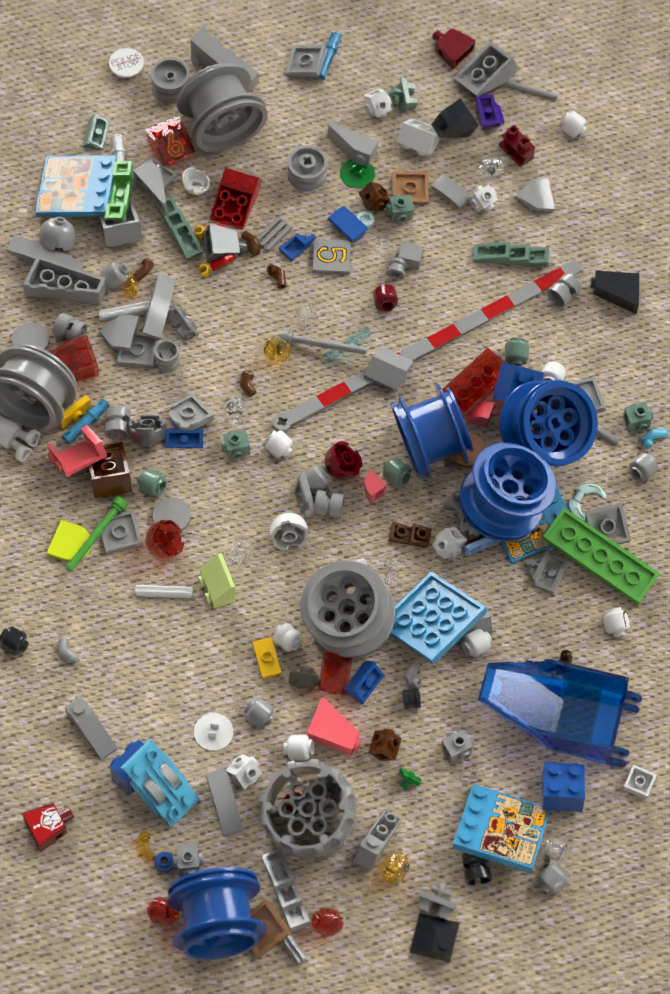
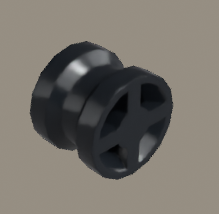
[402,688,421,710]

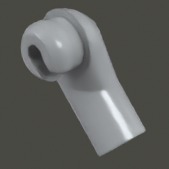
[58,638,78,664]

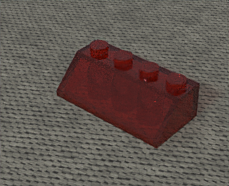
[442,348,506,419]

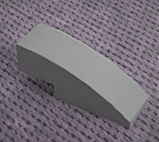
[206,768,243,836]

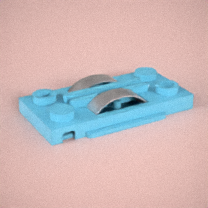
[120,739,200,827]

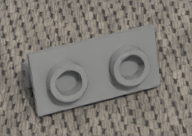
[167,303,199,341]

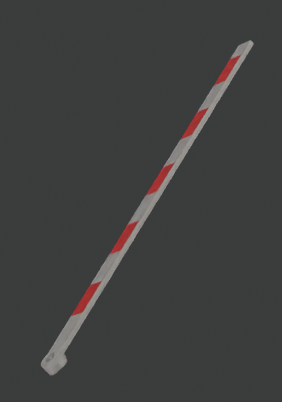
[273,259,583,433]

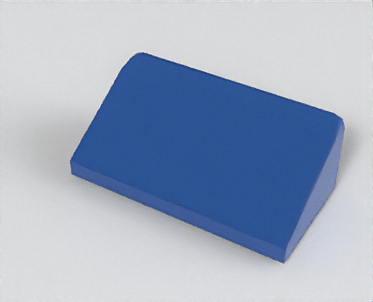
[328,206,368,242]
[165,428,204,448]
[344,661,384,704]

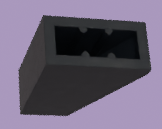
[431,99,479,138]
[590,270,640,313]

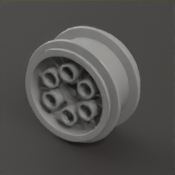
[0,344,77,432]

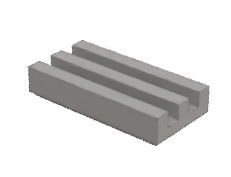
[257,216,292,252]

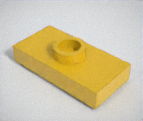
[59,395,91,430]
[252,637,282,679]

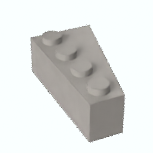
[190,26,259,94]
[23,255,107,304]

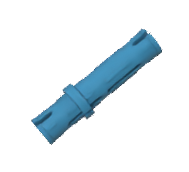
[316,32,342,80]
[61,398,110,445]

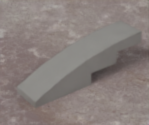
[6,235,83,270]
[142,273,176,340]
[261,848,311,932]

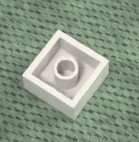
[623,765,657,800]

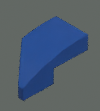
[279,233,316,262]

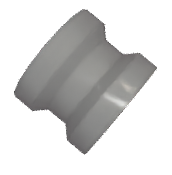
[387,257,407,279]

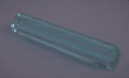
[324,327,371,363]

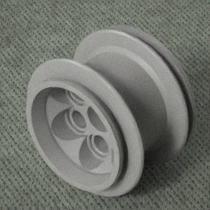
[176,63,268,152]
[300,560,395,657]

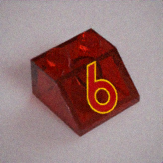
[145,116,195,166]

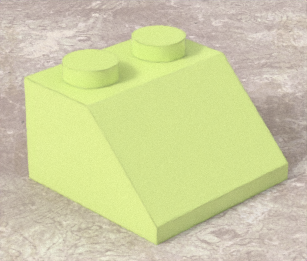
[198,553,236,609]

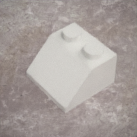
[396,118,441,156]

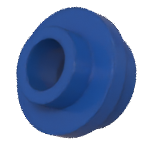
[154,852,174,872]

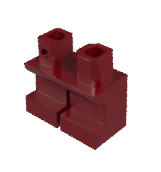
[499,125,535,168]

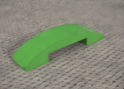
[104,161,133,220]

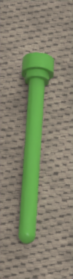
[66,496,128,572]

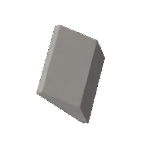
[364,346,414,392]
[585,503,631,544]

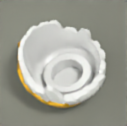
[181,167,210,196]

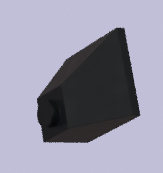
[410,913,459,962]

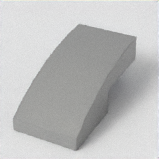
[430,174,471,210]

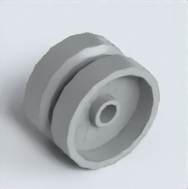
[151,57,190,104]
[288,146,327,191]

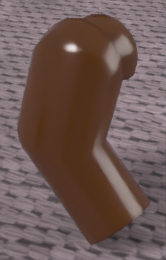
[241,231,261,256]
[132,258,154,282]
[266,264,286,288]
[240,370,257,397]

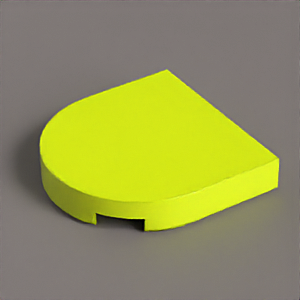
[47,520,91,562]

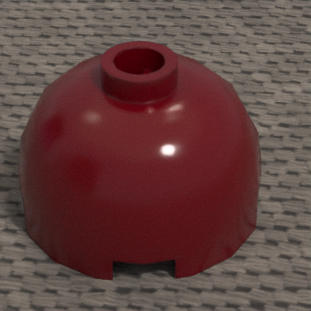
[324,441,363,480]

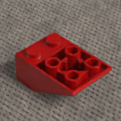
[209,168,262,230]

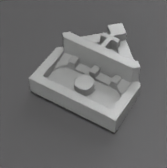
[514,178,555,212]
[99,314,139,352]
[525,551,570,595]

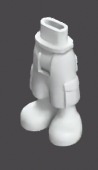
[0,415,40,462]

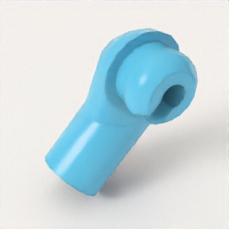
[641,429,668,448]

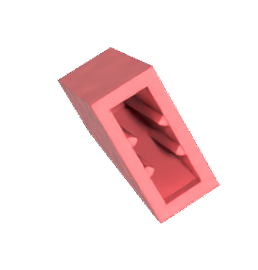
[307,698,361,756]

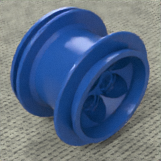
[499,380,598,467]
[390,383,474,480]
[459,442,557,542]
[167,867,267,959]

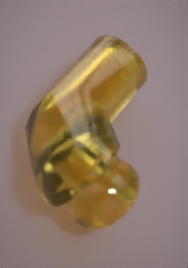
[124,273,138,298]
[137,831,157,862]

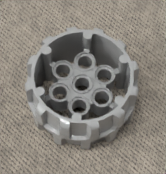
[258,759,358,859]

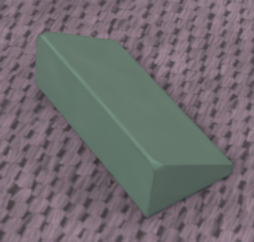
[82,114,110,150]

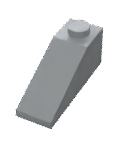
[327,122,379,167]
[133,160,168,215]
[65,696,118,760]

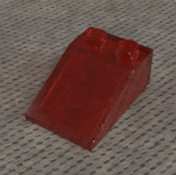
[49,335,99,383]

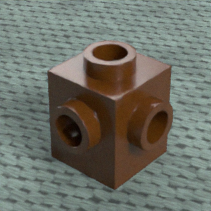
[358,182,389,212]
[368,728,402,761]

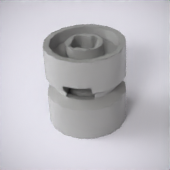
[547,273,582,308]
[53,313,88,345]
[154,340,180,373]
[105,406,131,440]
[314,490,345,519]

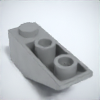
[353,810,402,871]

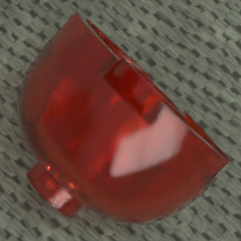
[145,520,184,559]

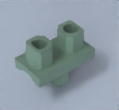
[388,77,418,113]

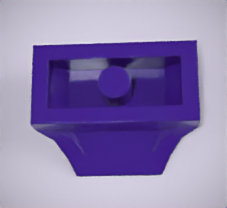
[475,94,505,129]

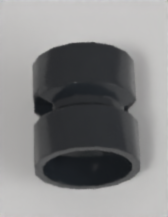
[462,852,492,885]

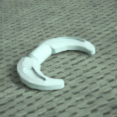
[569,484,606,522]

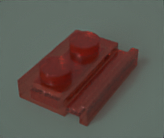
[318,651,353,696]

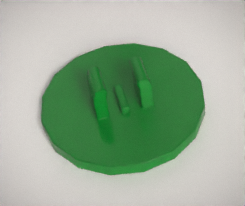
[340,160,375,188]

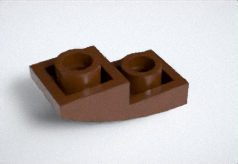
[388,522,432,547]

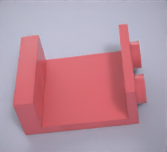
[47,425,107,477]

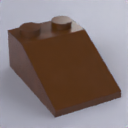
[89,442,133,498]

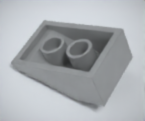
[454,41,519,97]
[99,196,142,247]

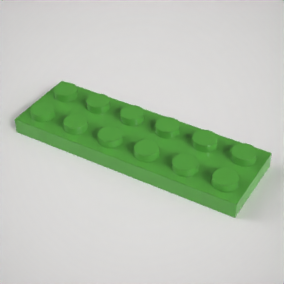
[542,508,660,605]

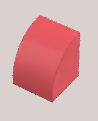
[469,401,494,428]
[364,469,387,504]

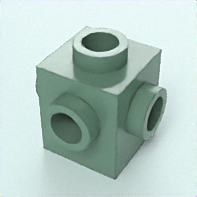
[386,195,414,222]
[623,403,654,432]
[221,429,250,459]

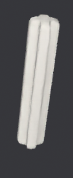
[98,301,150,321]
[135,585,193,598]

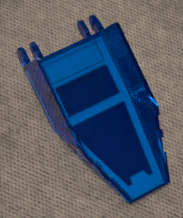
[478,659,642,768]

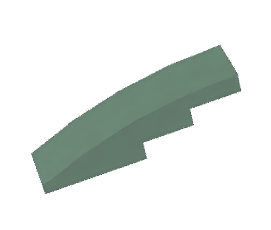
[155,196,203,260]
[473,241,550,267]

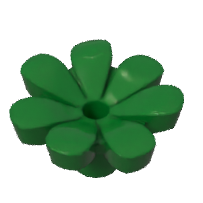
[399,767,422,790]

